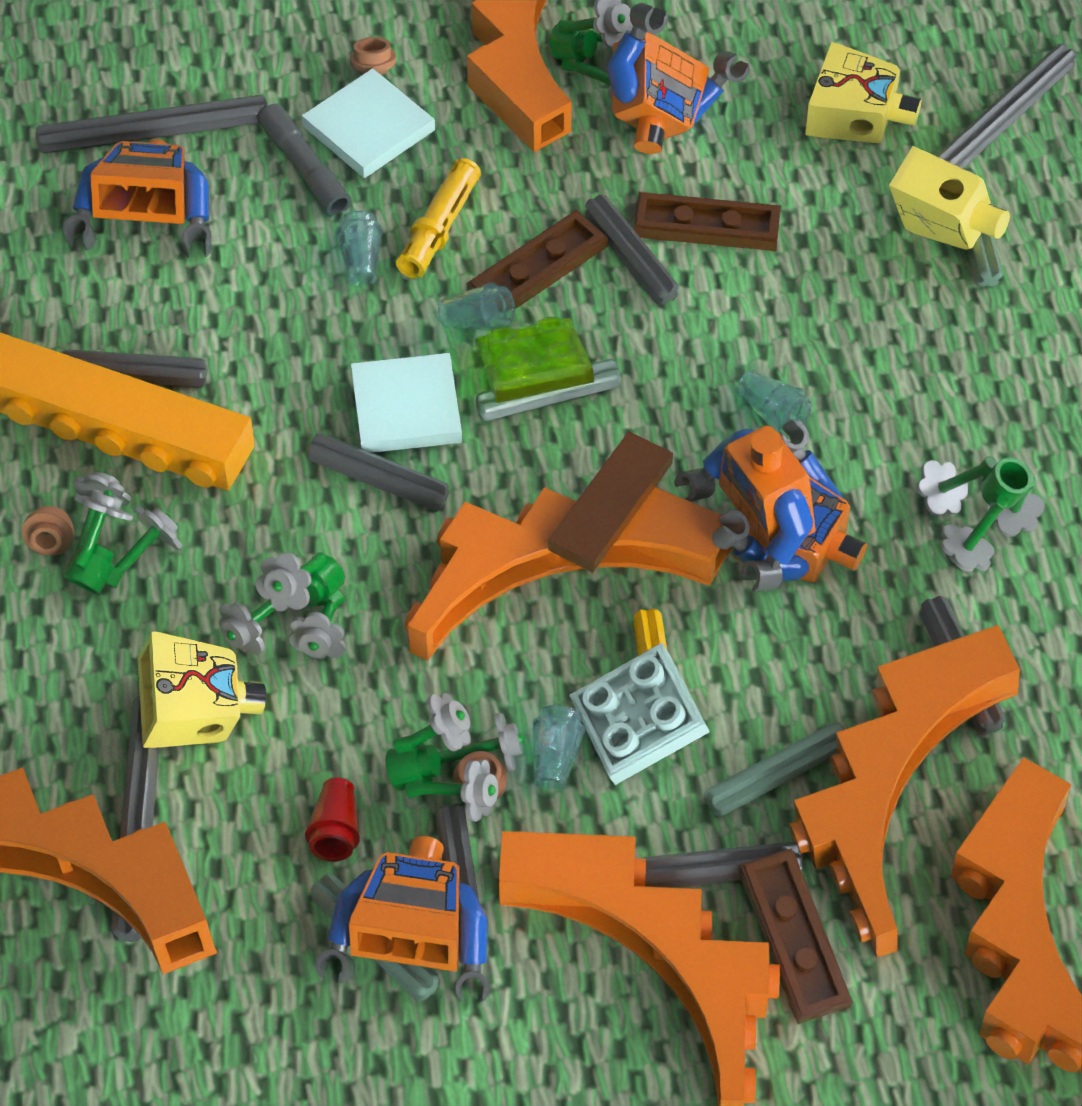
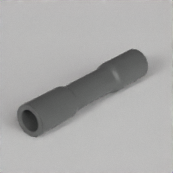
[258,103,352,216]

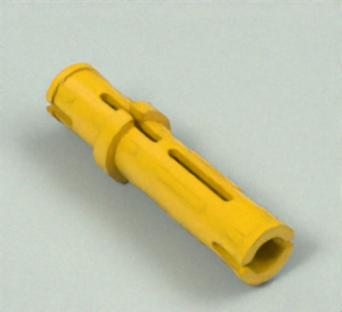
[396,158,481,279]

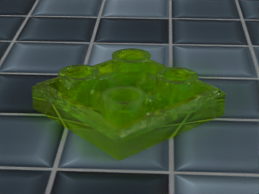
[474,317,594,403]

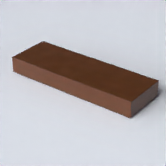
[633,192,781,251]
[467,210,608,321]
[548,431,673,573]
[738,848,853,1024]

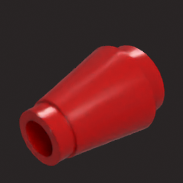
[305,777,360,862]

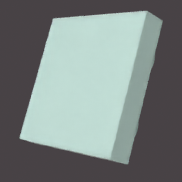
[302,68,435,178]
[351,353,462,453]
[569,643,710,785]

